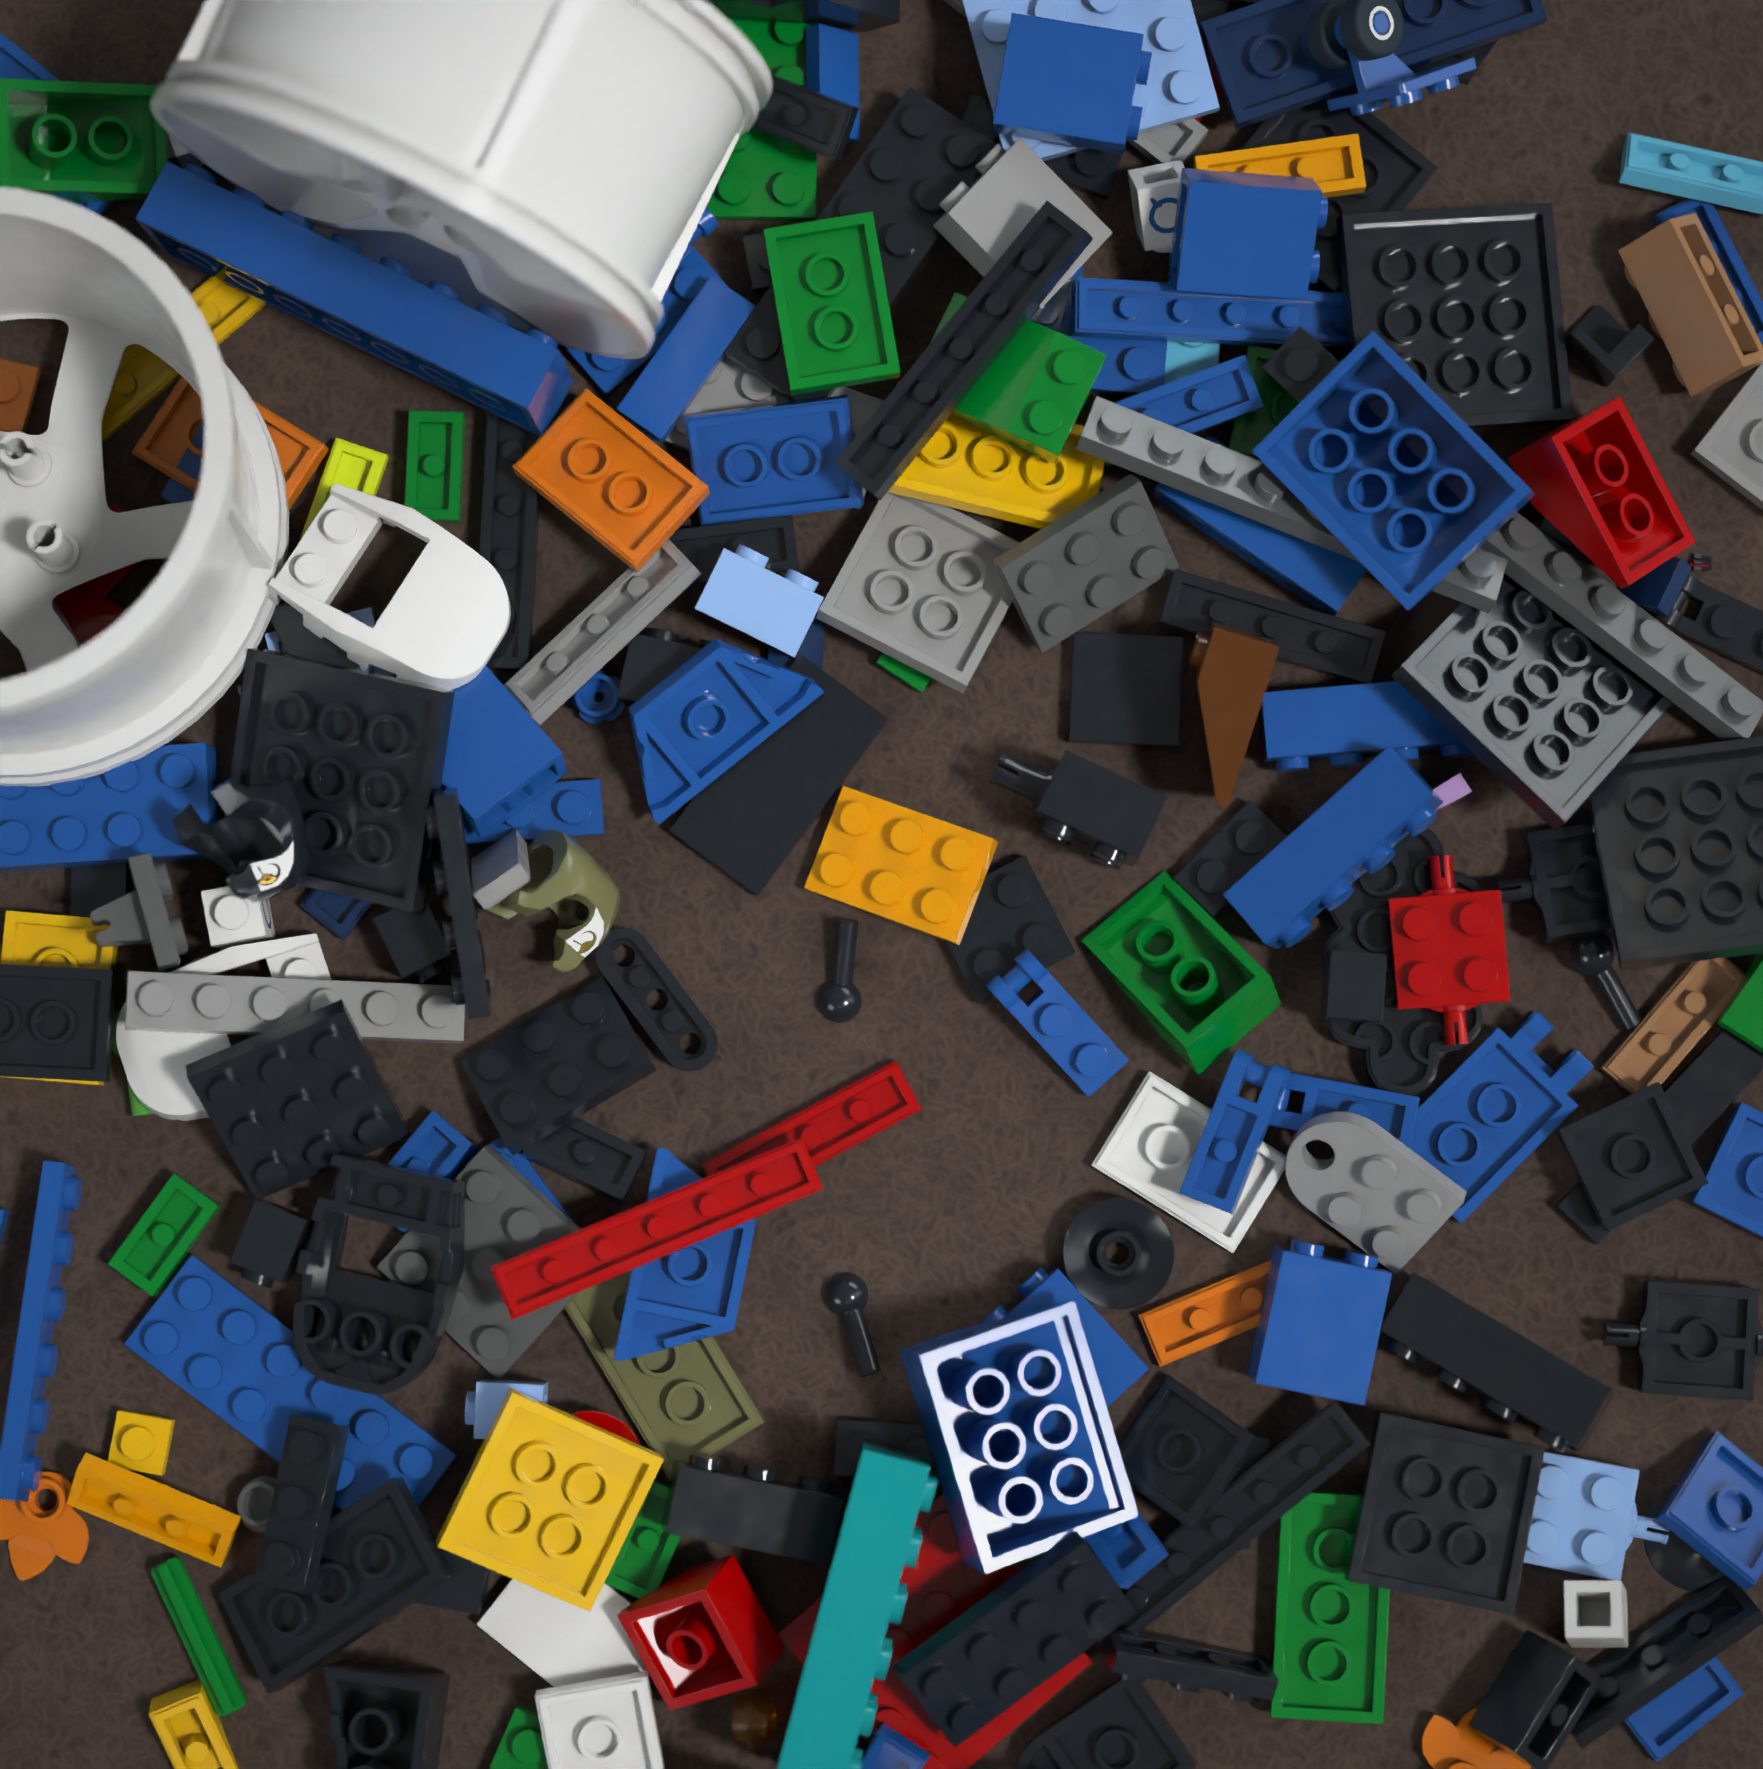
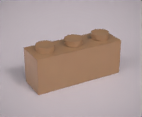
[1618,213,1763,397]

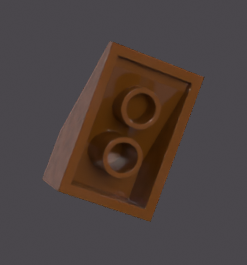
[1188,620,1279,809]

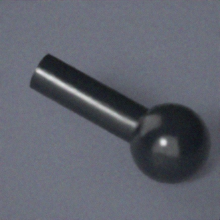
[818,918,862,1023]
[1570,935,1642,1030]
[824,1272,881,1377]

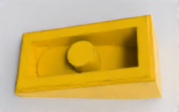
[148,1679,239,1769]

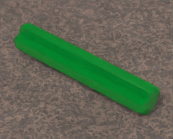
[151,1556,247,1717]

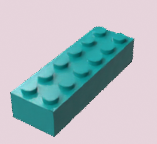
[776,1440,938,1769]

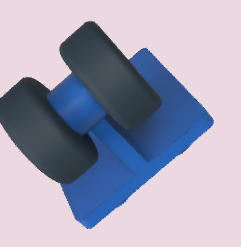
[1306,0,1477,116]

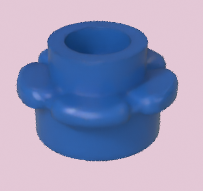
[572,670,624,724]

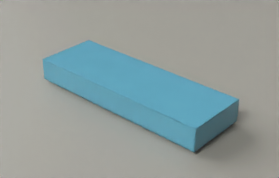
[1619,133,1763,214]

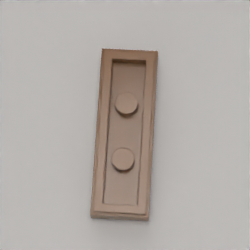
[1600,957,1745,1094]

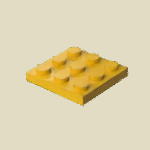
[436,1388,664,1612]

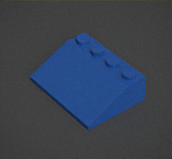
[1252,331,1535,611]
[900,1300,1139,1573]

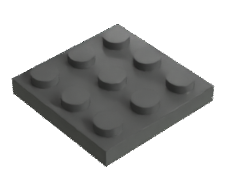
[377,1144,581,1380]

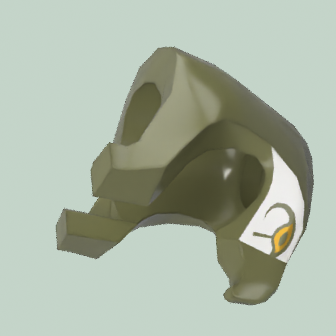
[477,829,620,972]

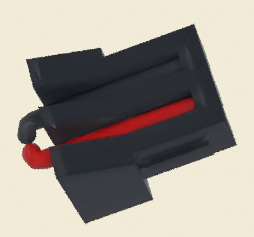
[1689,554,1713,571]

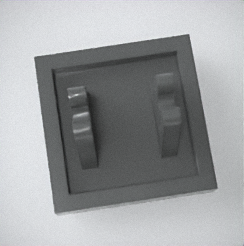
[90,853,188,973]

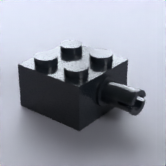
[989,750,1167,870]

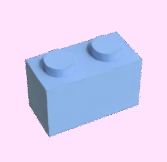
[695,544,824,657]

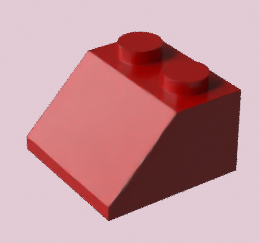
[617,1554,785,1711]

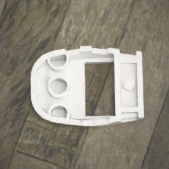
[268,484,511,690]
[116,933,332,1121]

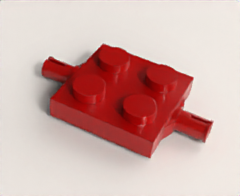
[1388,855,1511,1046]

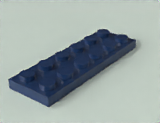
[1199,0,1548,129]

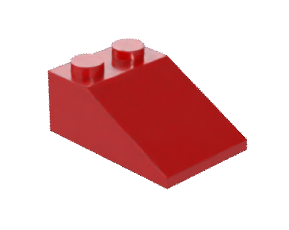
[1508,396,1696,589]

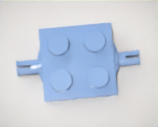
[1524,1451,1670,1581]

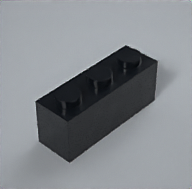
[660,1453,844,1565]

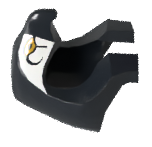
[172,777,310,903]

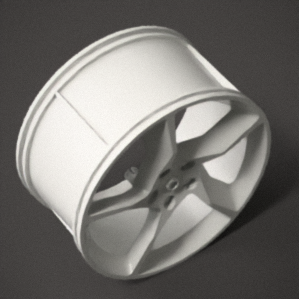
[150,0,773,359]
[0,187,289,787]

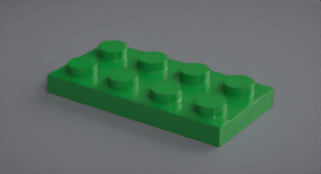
[707,17,817,222]
[1269,1491,1390,1724]

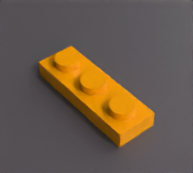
[1193,133,1366,198]
[66,1453,241,1568]

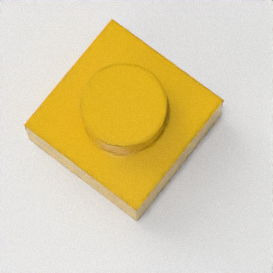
[108,1409,175,1476]

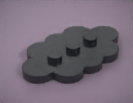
[1321,828,1483,1096]

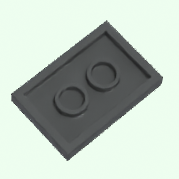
[992,473,1179,653]

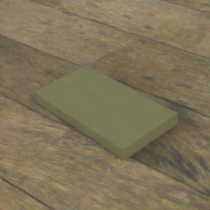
[565,1271,765,1481]

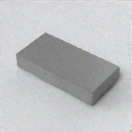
[471,829,530,910]

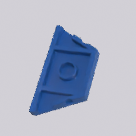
[628,639,824,825]
[613,1147,756,1361]

